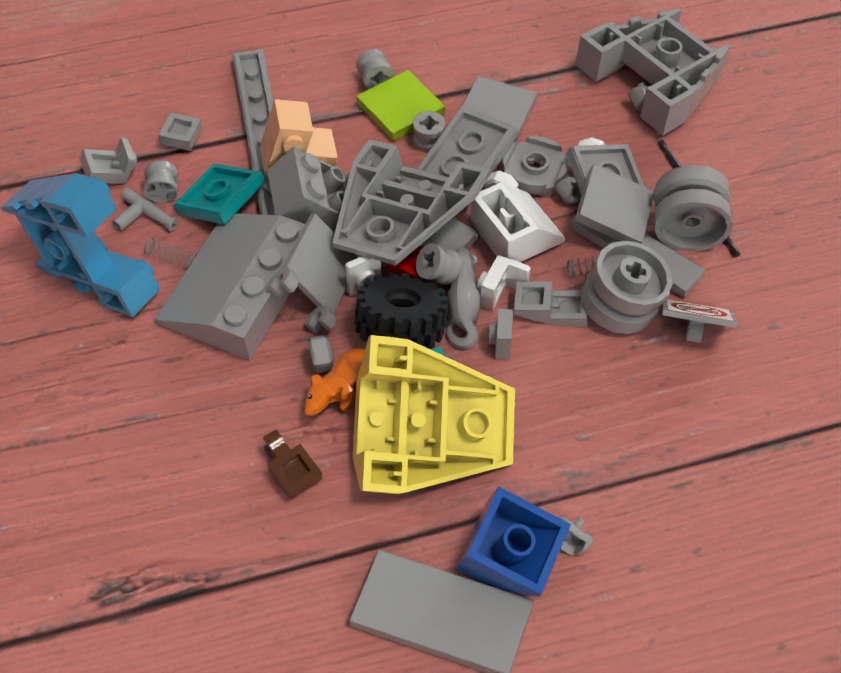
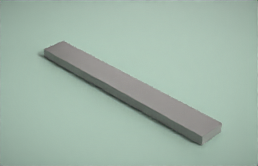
[232,49,275,215]

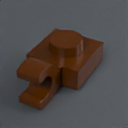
[263,430,322,499]

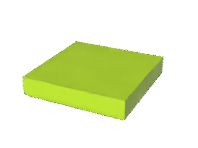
[356,70,445,141]

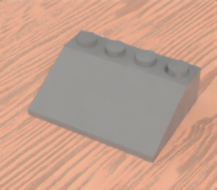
[155,214,305,361]

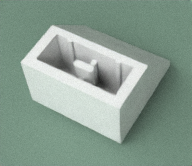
[470,182,565,262]

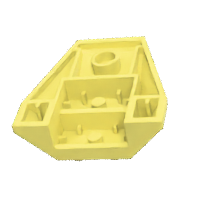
[352,335,515,494]

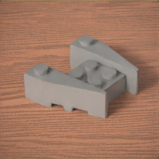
[575,8,730,135]

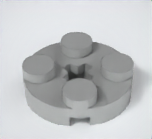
[502,136,569,197]

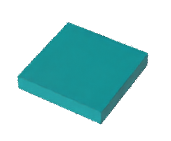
[173,163,266,225]

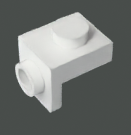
[477,255,531,312]

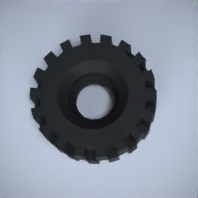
[354,273,448,349]

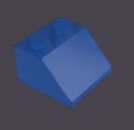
[455,487,571,597]

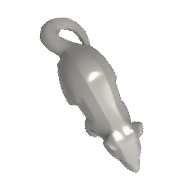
[446,247,481,351]

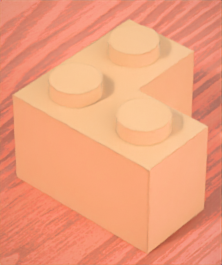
[260,99,338,177]

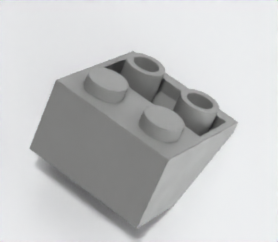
[267,146,347,229]

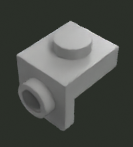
[80,138,137,184]

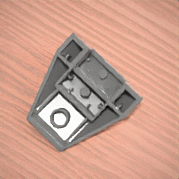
[332,139,491,265]

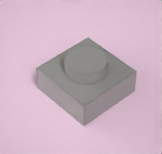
[158,113,202,151]
[489,309,513,360]

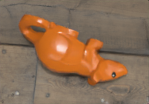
[305,349,365,416]

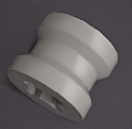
[356,49,394,89]
[413,111,446,153]
[143,161,178,203]
[416,243,461,285]

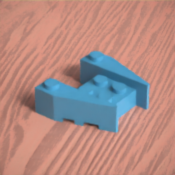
[1,173,161,317]

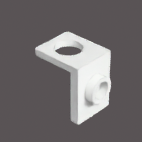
[345,254,381,297]

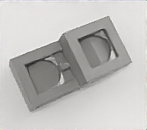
[514,282,588,327]

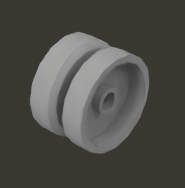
[654,165,733,252]
[581,240,673,334]

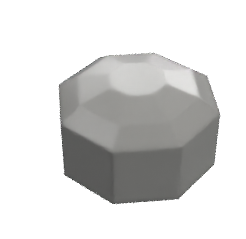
[308,335,334,373]

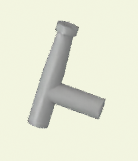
[112,187,179,232]

